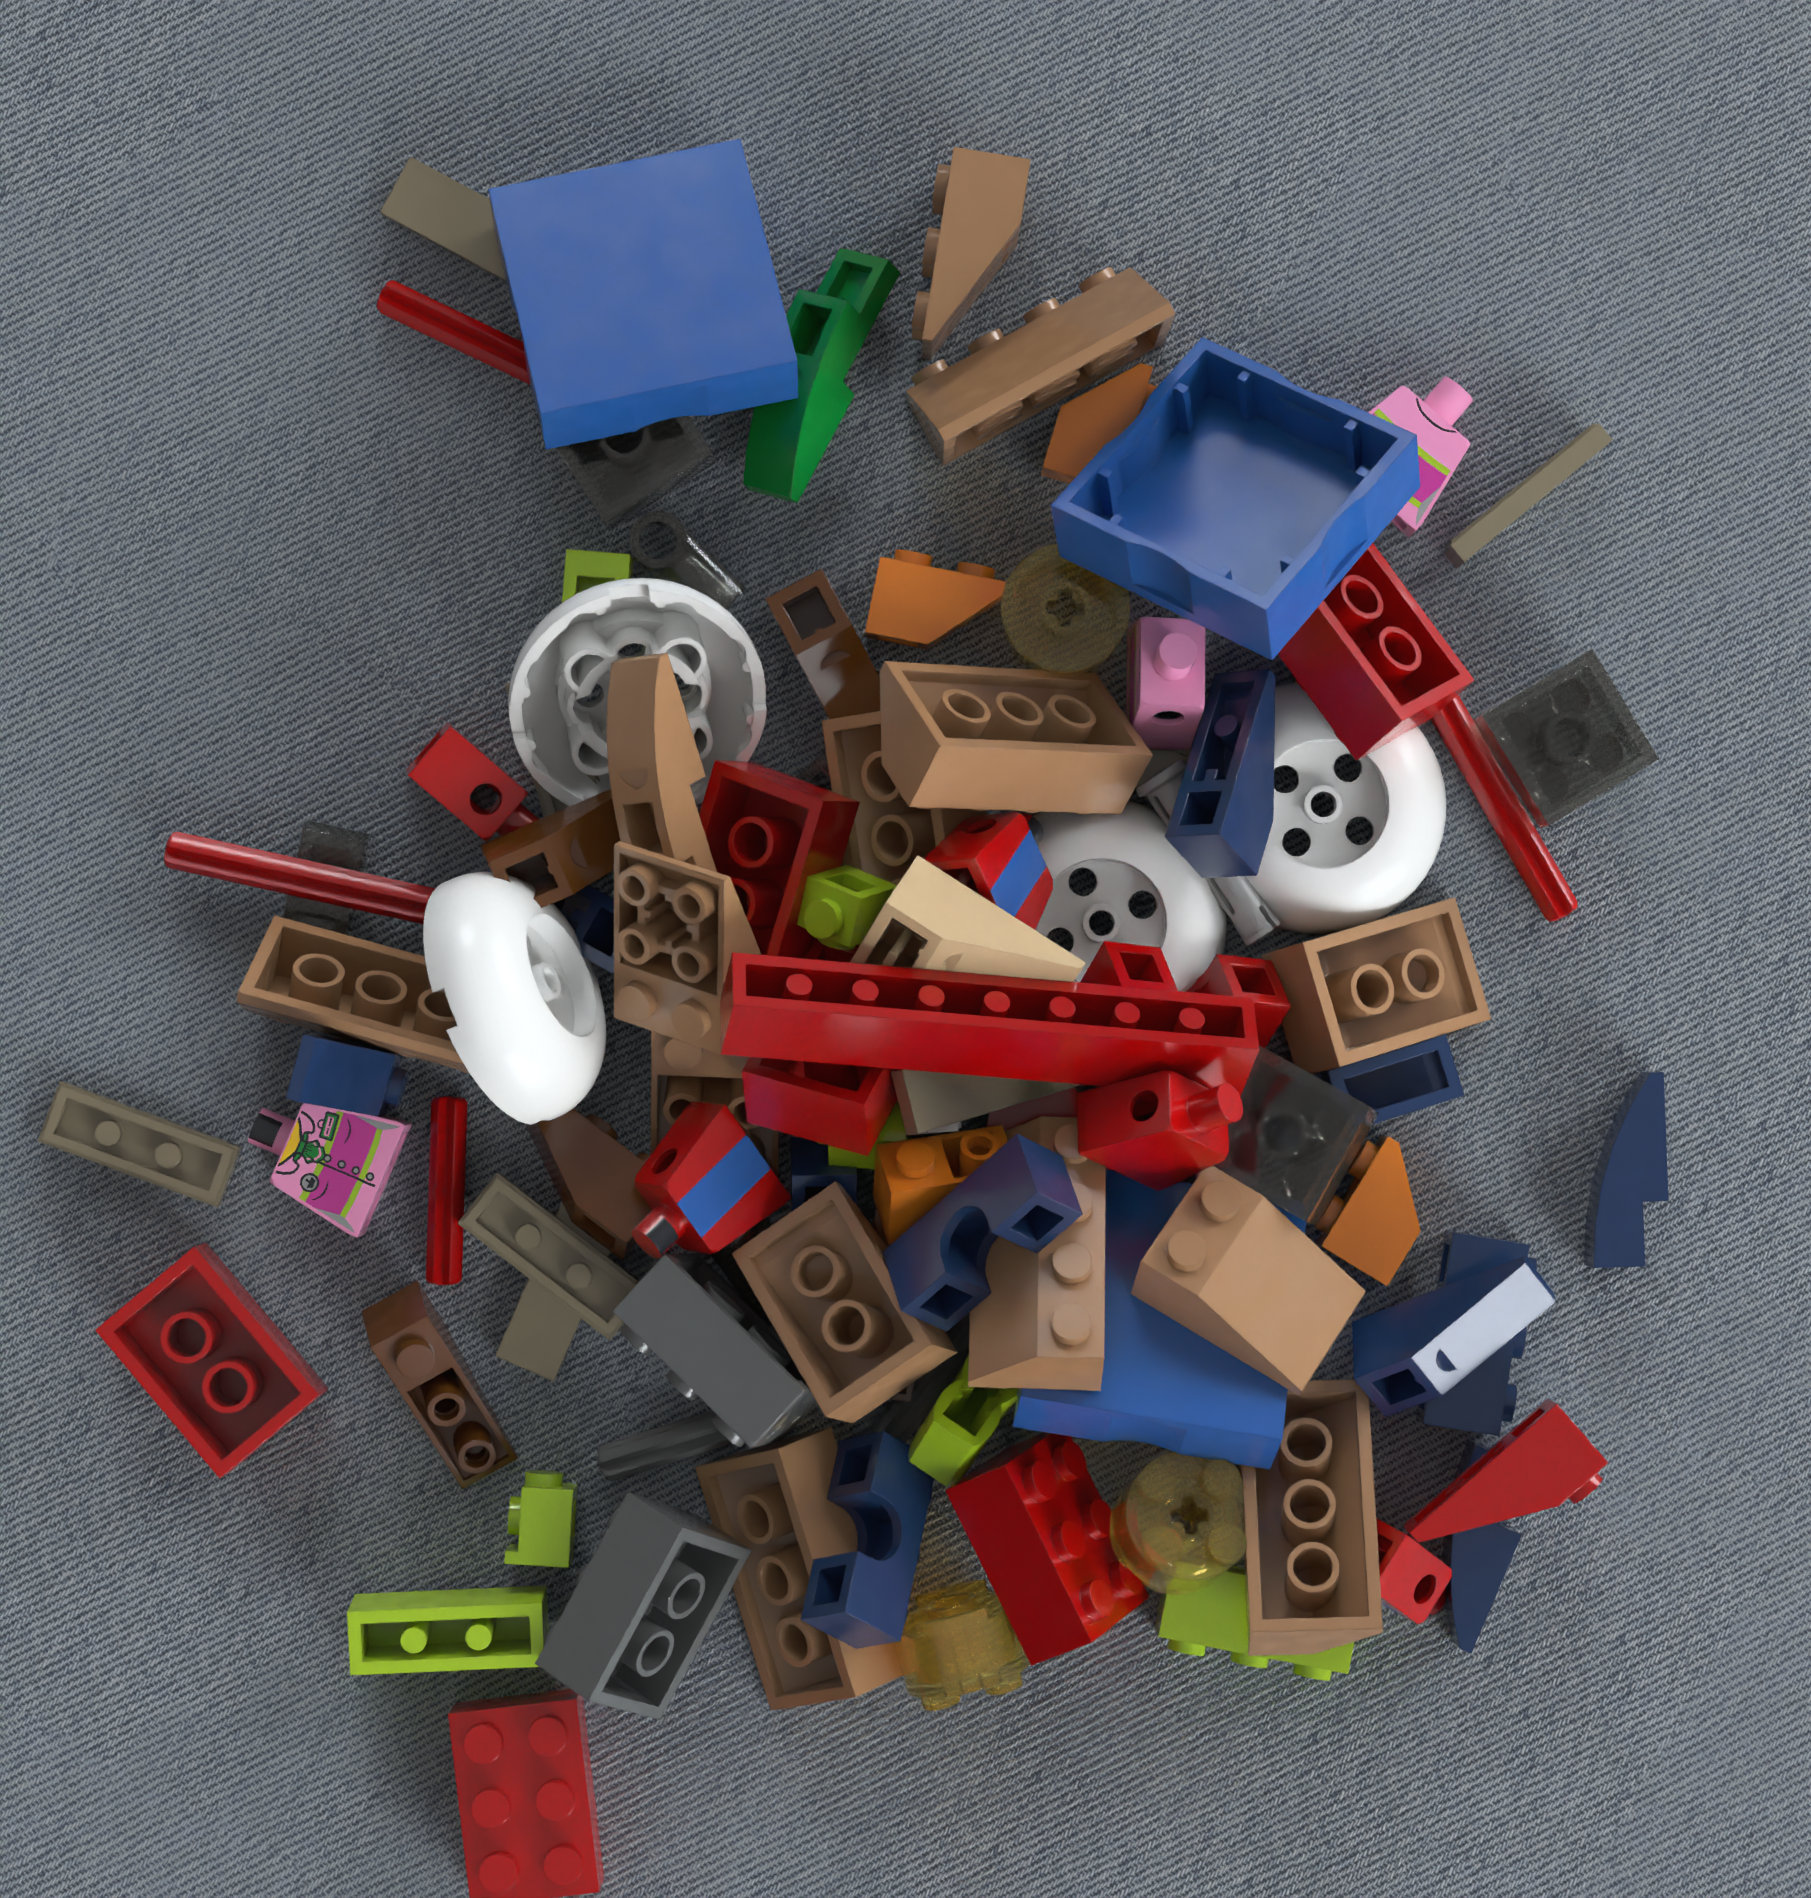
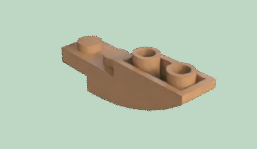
[606,653,717,872]

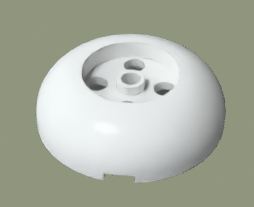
[508,578,767,806]
[1246,682,1446,934]
[1033,800,1227,992]
[423,872,606,1125]

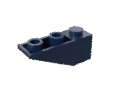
[1352,1256,1556,1417]

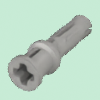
[1134,758,1281,946]

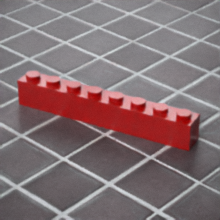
[720,952,1259,1096]

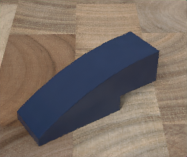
[1248,1034,1464,1154]
[1584,1072,1669,1268]
[1442,1439,1522,1654]

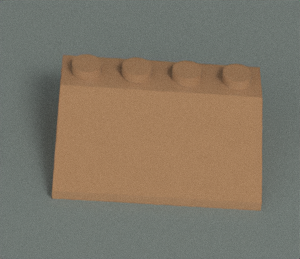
[906,267,1176,466]

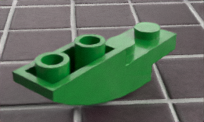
[743,248,900,504]

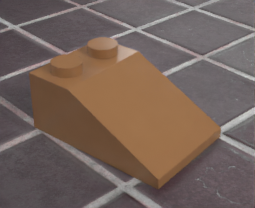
[1262,897,1491,1077]
[1131,1166,1366,1396]
[732,1181,957,1423]

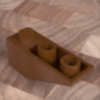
[765,568,880,719]
[480,789,621,908]
[526,1108,652,1260]
[361,1280,518,1489]

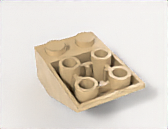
[850,856,1086,982]

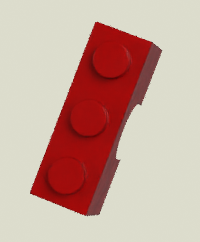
[1080,941,1291,1059]

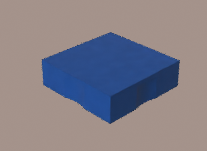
[488,139,798,450]
[1051,337,1420,660]
[1012,1170,1308,1469]

